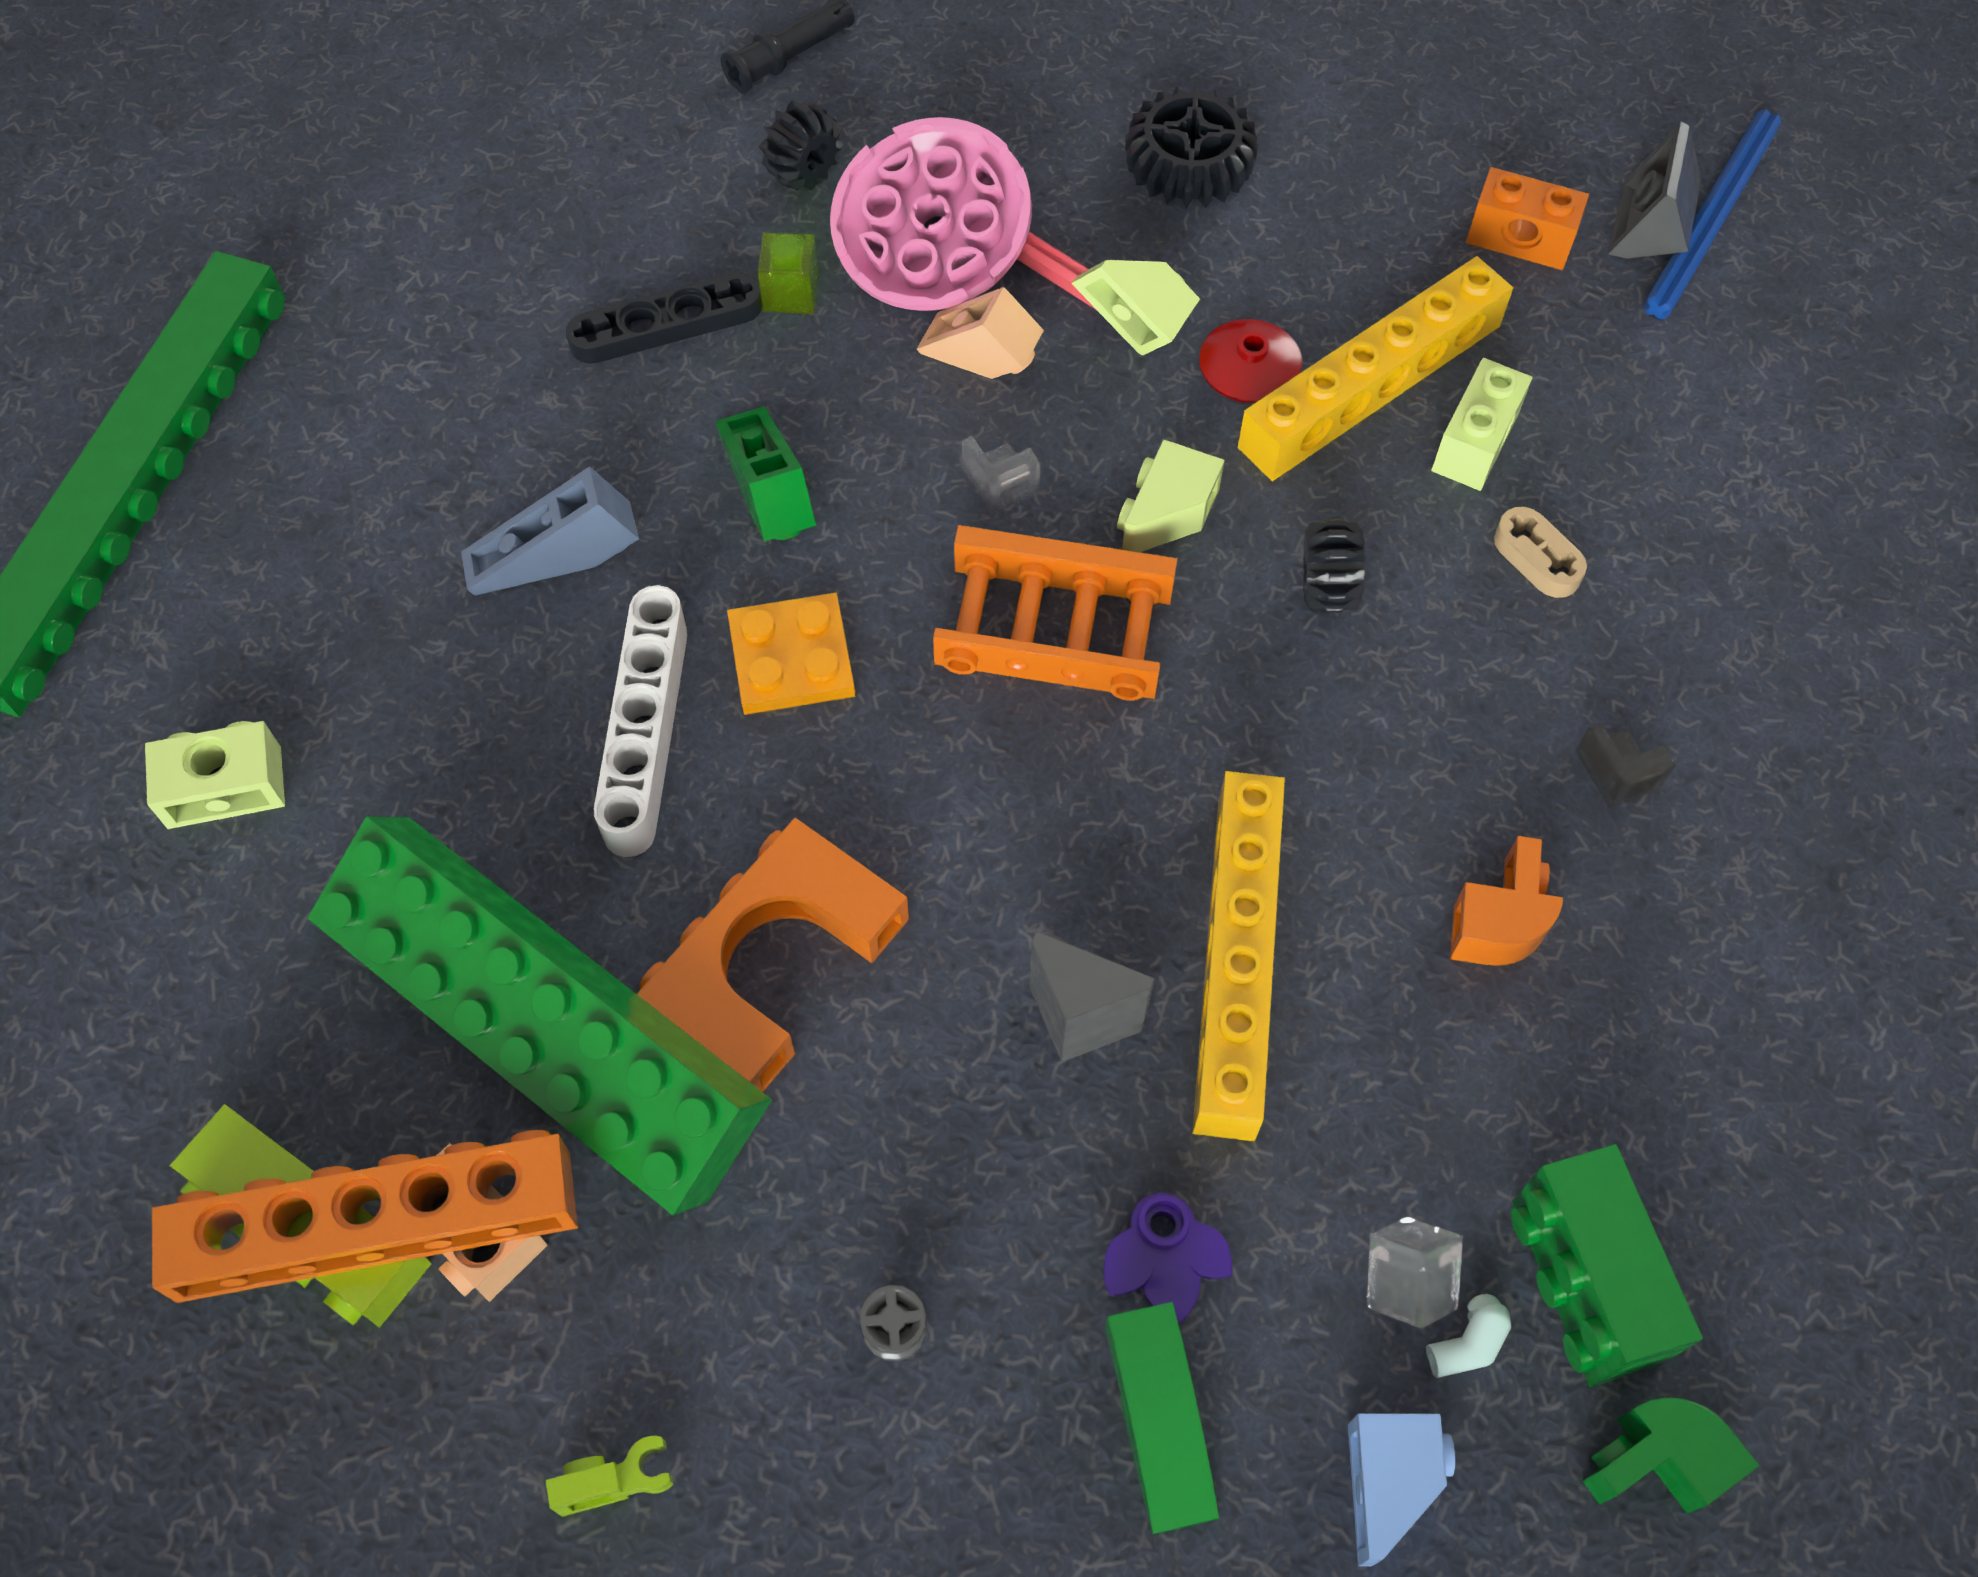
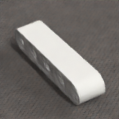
[594,585,687,857]

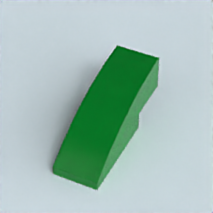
[1105,1302,1219,1535]

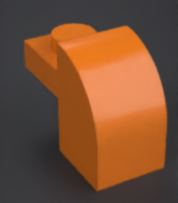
[1450,836,1563,966]

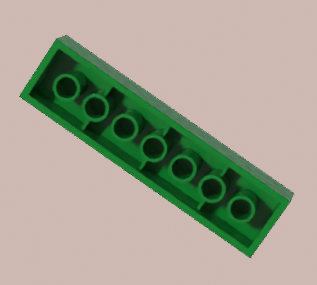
[307,816,772,1215]

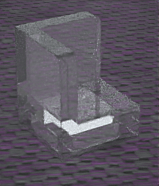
[962,436,1040,514]
[1367,1217,1463,1329]

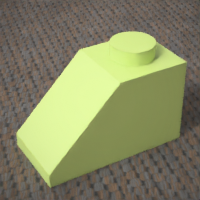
[1071,260,1200,355]

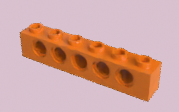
[152,1130,578,1303]

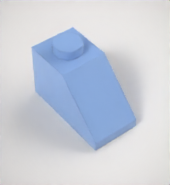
[1348,1414,1455,1566]

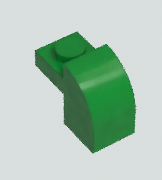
[1583,1398,1759,1514]

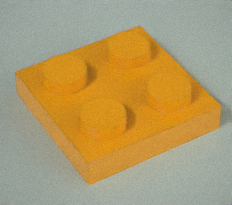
[727,592,855,715]

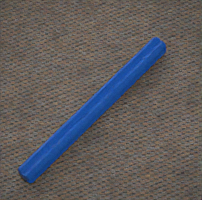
[1644,109,1781,320]

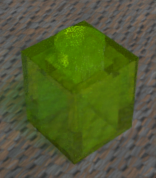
[758,232,819,314]

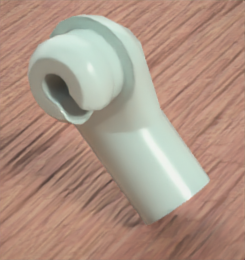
[1426,1294,1511,1378]

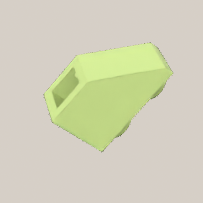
[1117,439,1225,552]

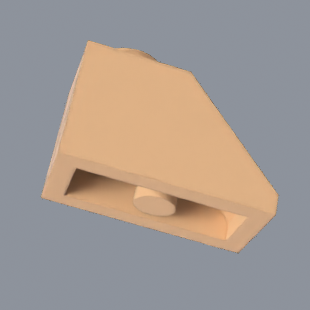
[917,287,1044,379]

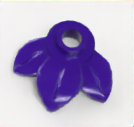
[1103,1192,1232,1324]

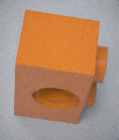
[1466,167,1589,270]

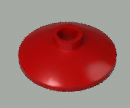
[1199,319,1302,403]

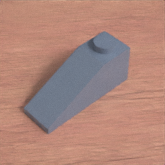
[461,466,639,596]

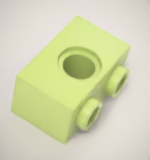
[1431,358,1533,491]
[145,721,285,829]

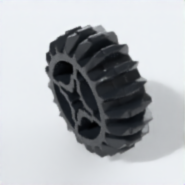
[1125,86,1258,209]

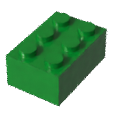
[1511,1144,1703,1387]

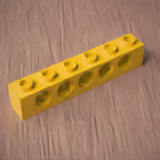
[1237,256,1514,482]
[1192,771,1285,1141]

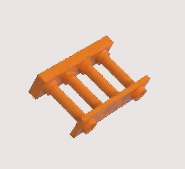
[933,525,1178,701]

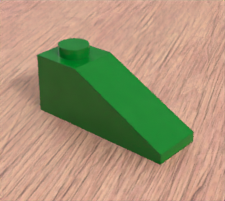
[715,406,816,542]

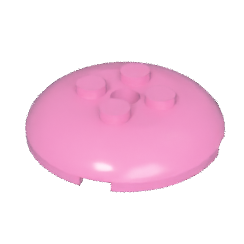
[830,117,1032,311]

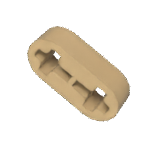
[1494,507,1587,598]

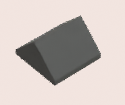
[1608,122,1702,259]
[1029,931,1155,1062]

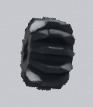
[759,100,844,191]
[1303,519,1365,613]

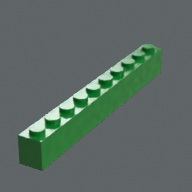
[0,251,286,718]

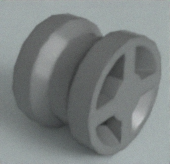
[860,1285,927,1362]

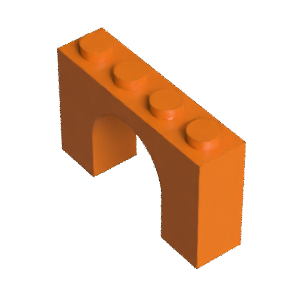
[637,818,909,1092]

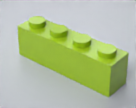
[169,1104,432,1328]

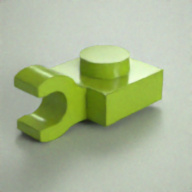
[545,1436,674,1517]

